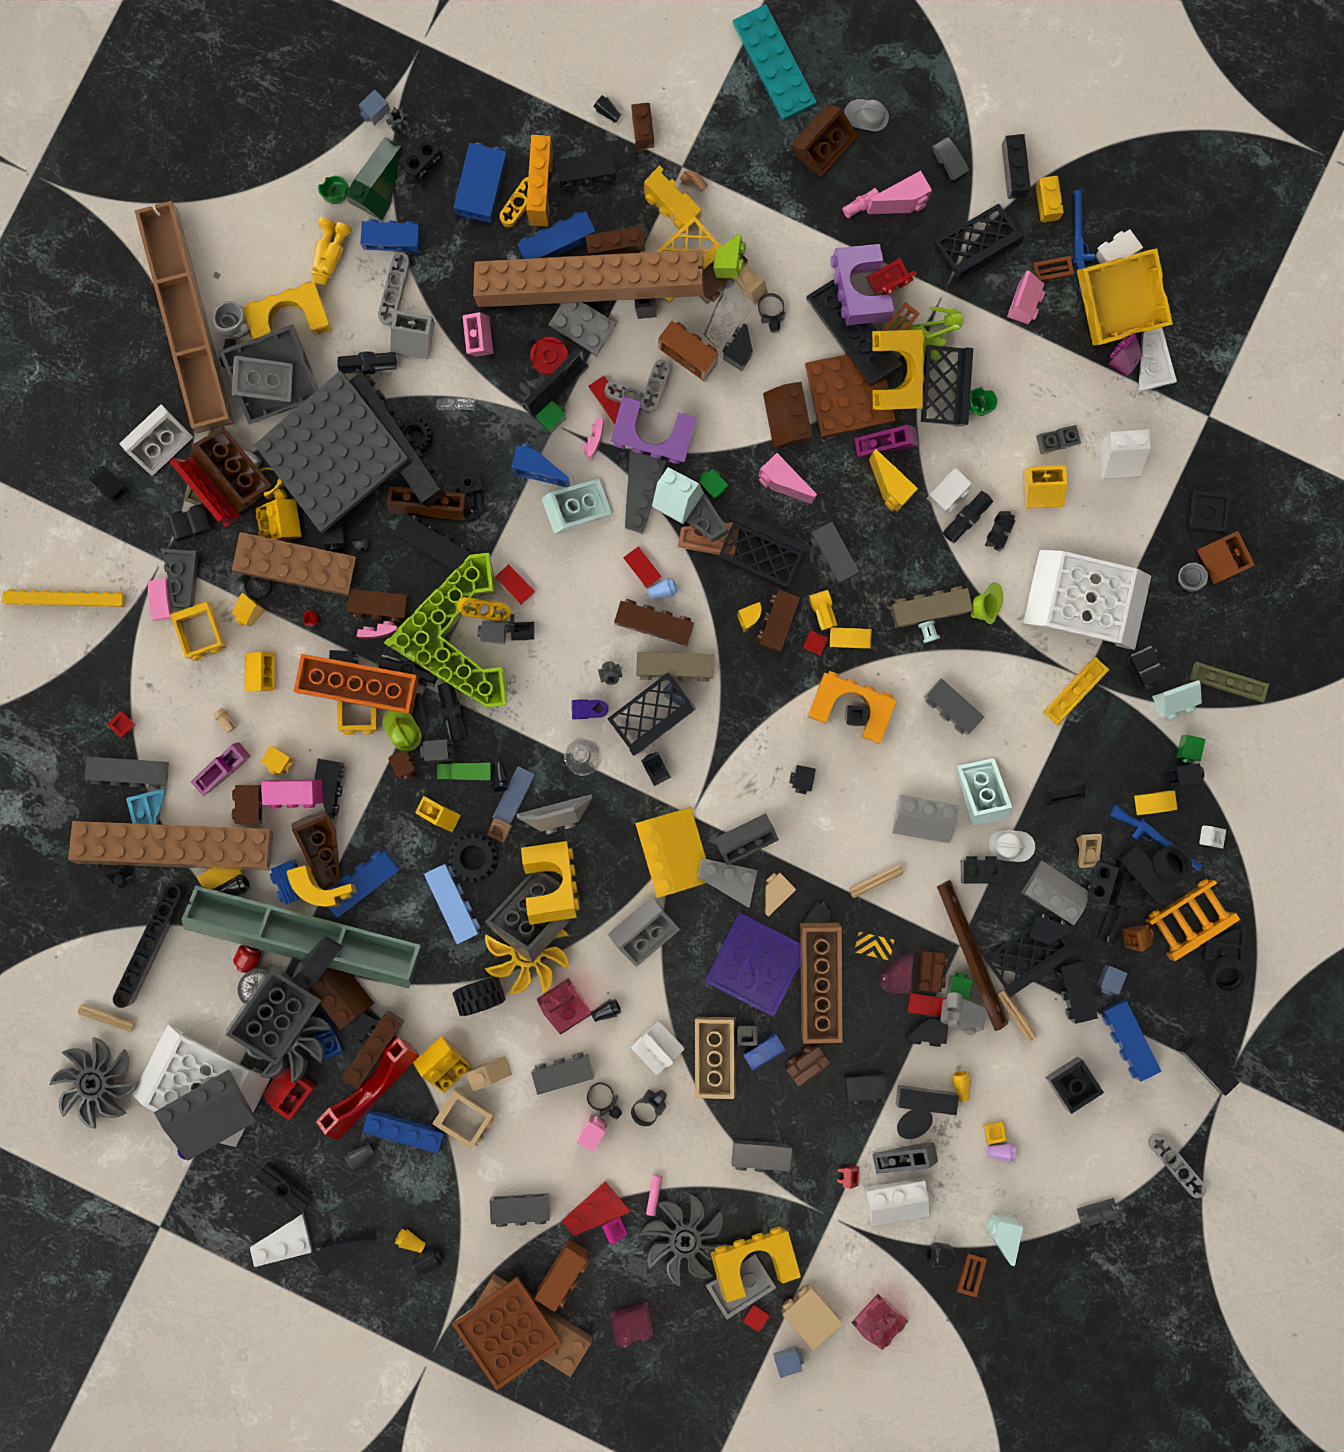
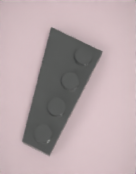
[625,450,666,534]

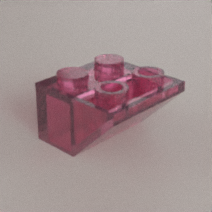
[851,1294,908,1350]
[610,1302,655,1347]

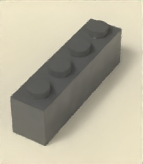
[84,757,169,788]

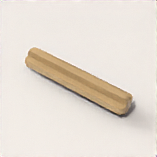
[849,865,903,898]
[997,989,1037,1041]
[78,1004,135,1032]

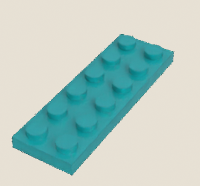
[732,4,816,121]

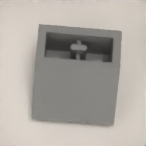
[390,310,435,359]

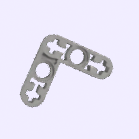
[604,360,670,413]

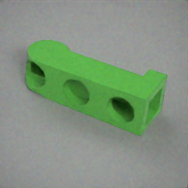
[437,763,492,781]

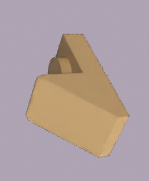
[733,263,768,305]
[1076,834,1102,868]

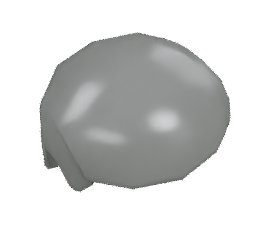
[1178,563,1208,592]

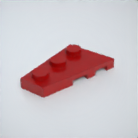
[561,1181,631,1236]

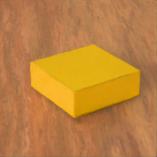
[983,1121,1007,1145]

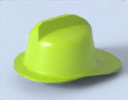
[970,582,1004,624]
[383,711,422,751]

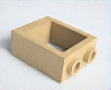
[432,1088,495,1149]

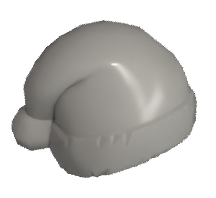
[212,301,249,338]

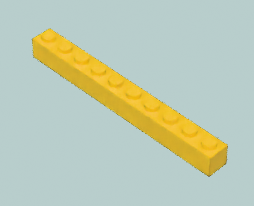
[2,589,126,607]

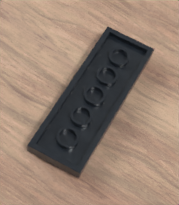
[806,279,903,387]

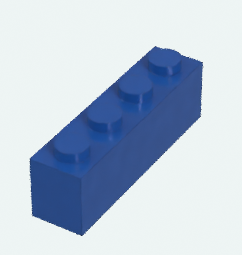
[517,211,596,259]
[327,849,399,918]
[1101,999,1162,1082]
[363,1110,446,1153]

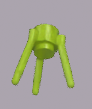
[919,306,963,340]

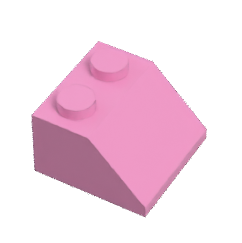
[1007,271,1045,324]

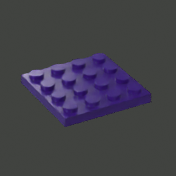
[705,912,801,1017]

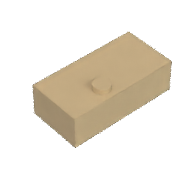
[695,1017,736,1099]

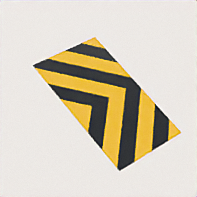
[854,932,894,961]

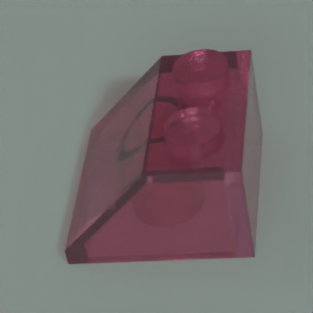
[879,952,913,994]
[536,978,591,1035]

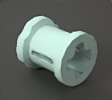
[918,620,940,643]

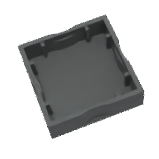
[219,325,319,424]

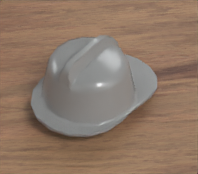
[844,99,889,131]

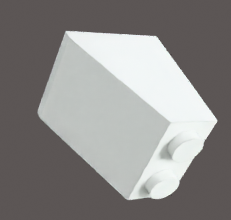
[1099,429,1151,479]

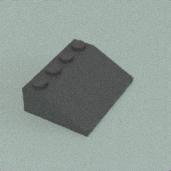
[485,872,583,963]
[226,964,321,1065]
[154,1070,258,1161]

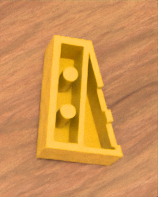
[644,165,702,232]

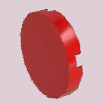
[530,337,568,376]

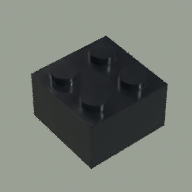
[1045,1057,1104,1114]

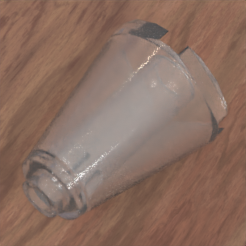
[564,737,602,776]

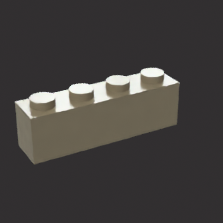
[891,586,973,628]
[636,652,714,682]

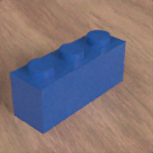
[360,219,421,253]

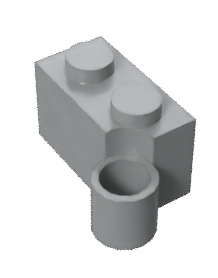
[941,992,985,1035]

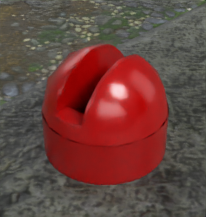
[303,610,320,626]

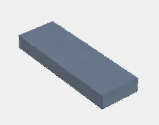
[492,766,535,825]

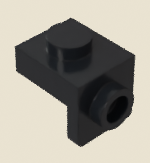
[507,614,535,640]
[641,752,671,786]

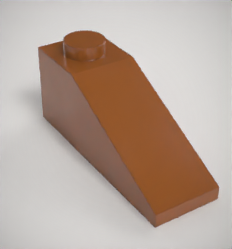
[1122,924,1154,952]

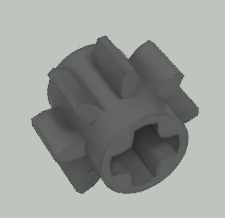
[386,107,410,132]
[598,661,623,685]

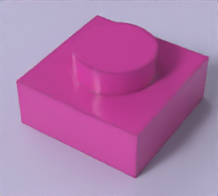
[602,1217,628,1244]

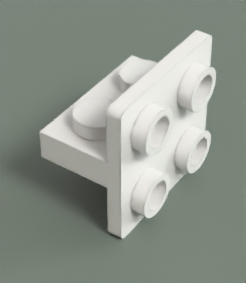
[631,1021,684,1075]

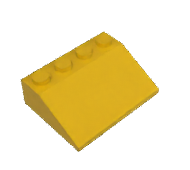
[635,807,706,898]

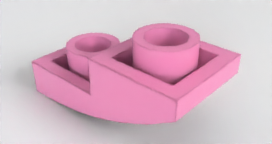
[584,418,604,460]
[148,578,172,622]
[357,621,399,639]

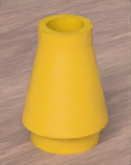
[952,1071,971,1102]
[395,1229,426,1253]

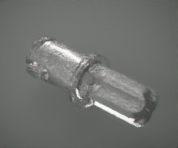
[436,397,475,412]

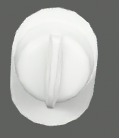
[989,830,1035,862]

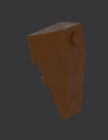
[291,813,340,890]

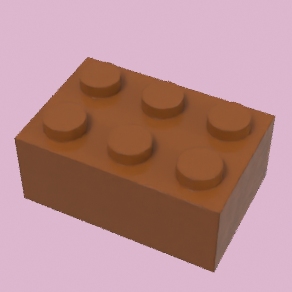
[658,320,718,382]
[535,1239,589,1312]

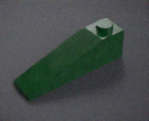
[345,137,402,220]

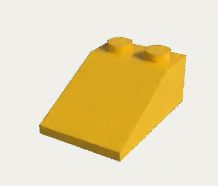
[869,449,918,512]

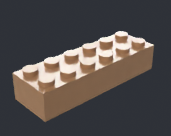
[232,532,356,596]
[800,922,842,1044]
[473,1274,592,1377]

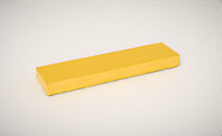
[1042,657,1110,725]

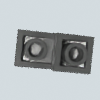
[932,137,969,180]
[1036,425,1081,454]

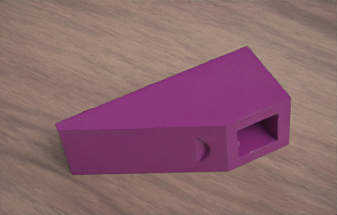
[1109,333,1142,376]

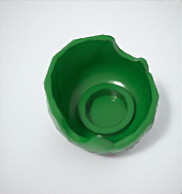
[318,175,349,205]
[969,387,998,416]

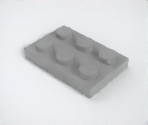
[548,302,616,357]
[232,356,293,403]
[706,1253,776,1319]

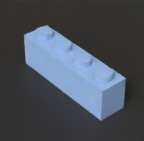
[424,864,481,944]

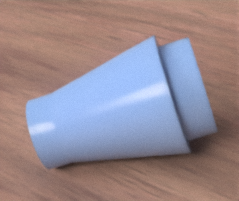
[648,578,677,599]

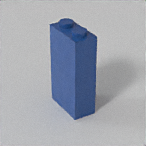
[454,142,508,223]

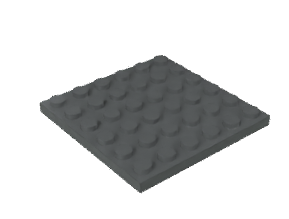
[254,371,410,533]

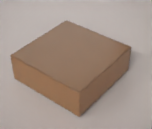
[487,817,512,844]

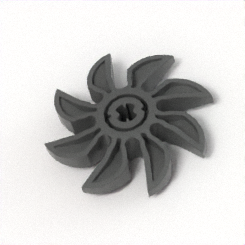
[245,1017,332,1083]
[49,1037,139,1129]
[640,1194,730,1286]

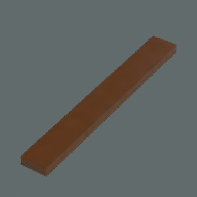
[937,880,1008,1031]

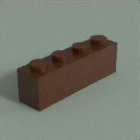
[386,486,468,521]
[614,599,694,646]
[342,1011,405,1089]

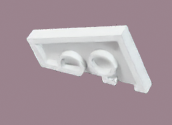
[1138,327,1177,392]
[250,1213,313,1267]

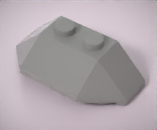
[517,794,593,834]

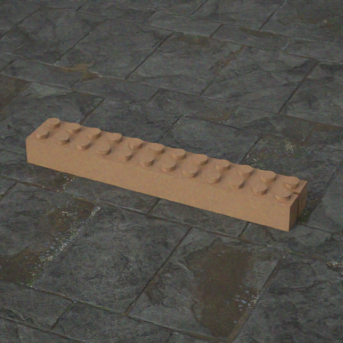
[134,201,234,433]
[473,250,704,307]

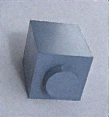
[359,90,391,126]
[1096,965,1127,996]
[773,1346,804,1378]

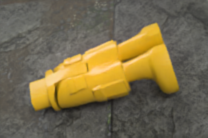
[311,217,352,287]

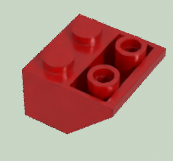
[262,1064,317,1121]

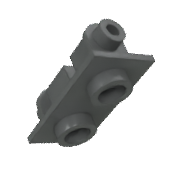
[1077,1198,1120,1228]

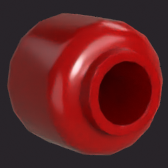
[233,945,262,973]

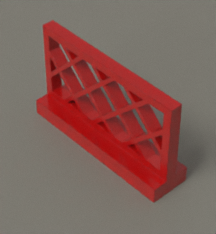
[169,456,242,527]

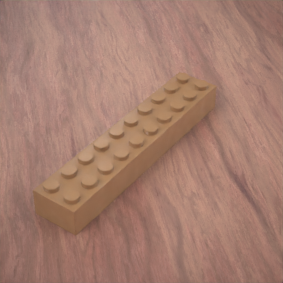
[68,821,273,871]

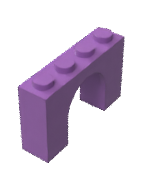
[830,244,894,325]
[611,396,697,464]

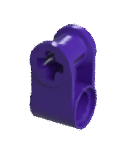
[571,699,609,719]

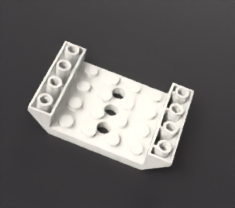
[1022,550,1151,650]
[132,1024,270,1147]

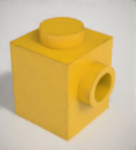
[260,746,294,776]

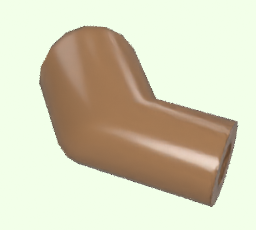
[680,170,708,191]

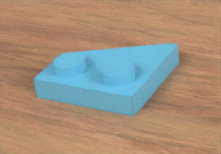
[126,789,165,825]

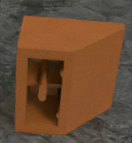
[1197,531,1255,585]

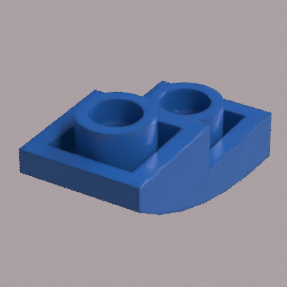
[314,1014,344,1060]

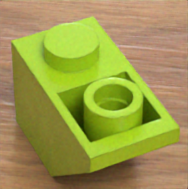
[713,234,746,279]

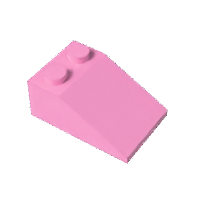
[867,171,932,214]
[759,453,817,504]

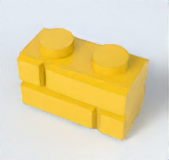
[1035,176,1064,222]

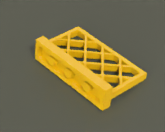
[656,216,722,304]

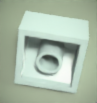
[652,467,704,524]
[1152,680,1202,719]
[987,1213,1023,1266]

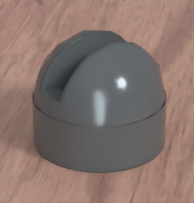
[352,536,368,552]

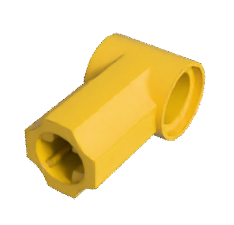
[809,590,837,631]

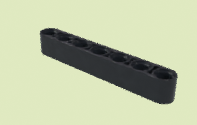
[113,883,186,1008]

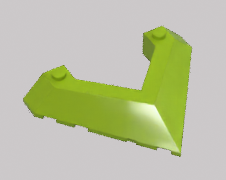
[384,553,507,708]

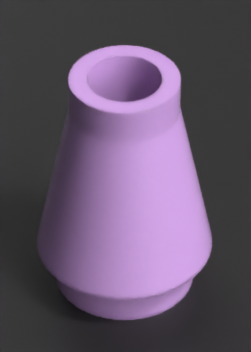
[988,1144,1016,1163]

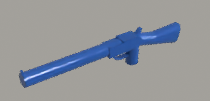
[1072,190,1095,293]
[1110,804,1202,872]

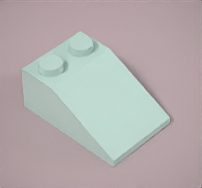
[542,479,612,534]
[957,758,1012,826]

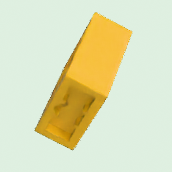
[170,602,226,661]
[337,701,379,735]

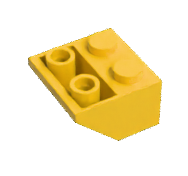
[1023,465,1067,509]
[256,499,302,542]
[413,1036,472,1093]

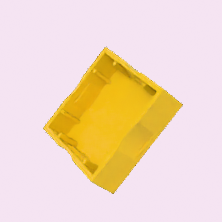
[1077,248,1173,345]

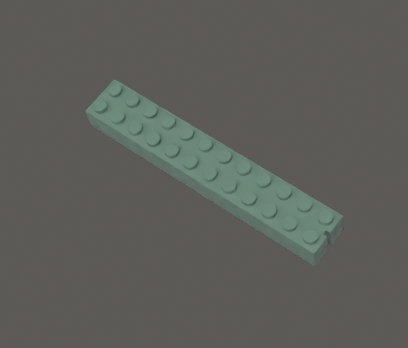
[182,886,421,989]

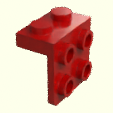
[866,258,916,296]

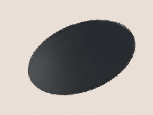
[897,1110,933,1139]

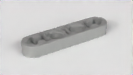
[378,252,410,326]
[1148,1134,1206,1198]

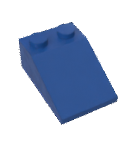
[511,444,571,488]

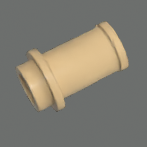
[213,708,237,734]

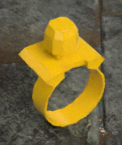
[260,468,288,500]

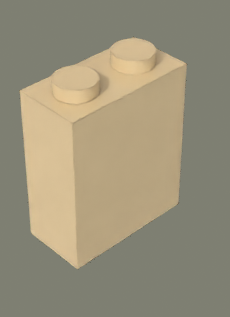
[781,1284,843,1351]

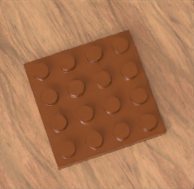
[805,354,896,438]
[452,1276,563,1391]

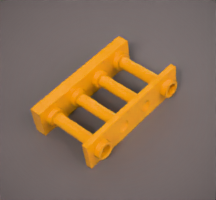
[1145,879,1240,961]

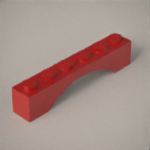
[316,1037,420,1140]

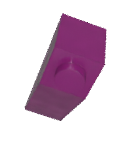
[855,425,918,457]

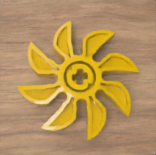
[485,930,568,994]

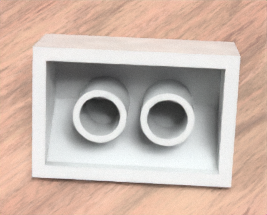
[119,404,193,476]
[865,1176,930,1226]

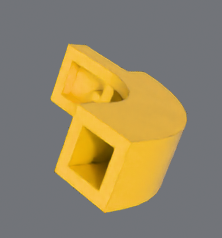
[287,865,357,907]

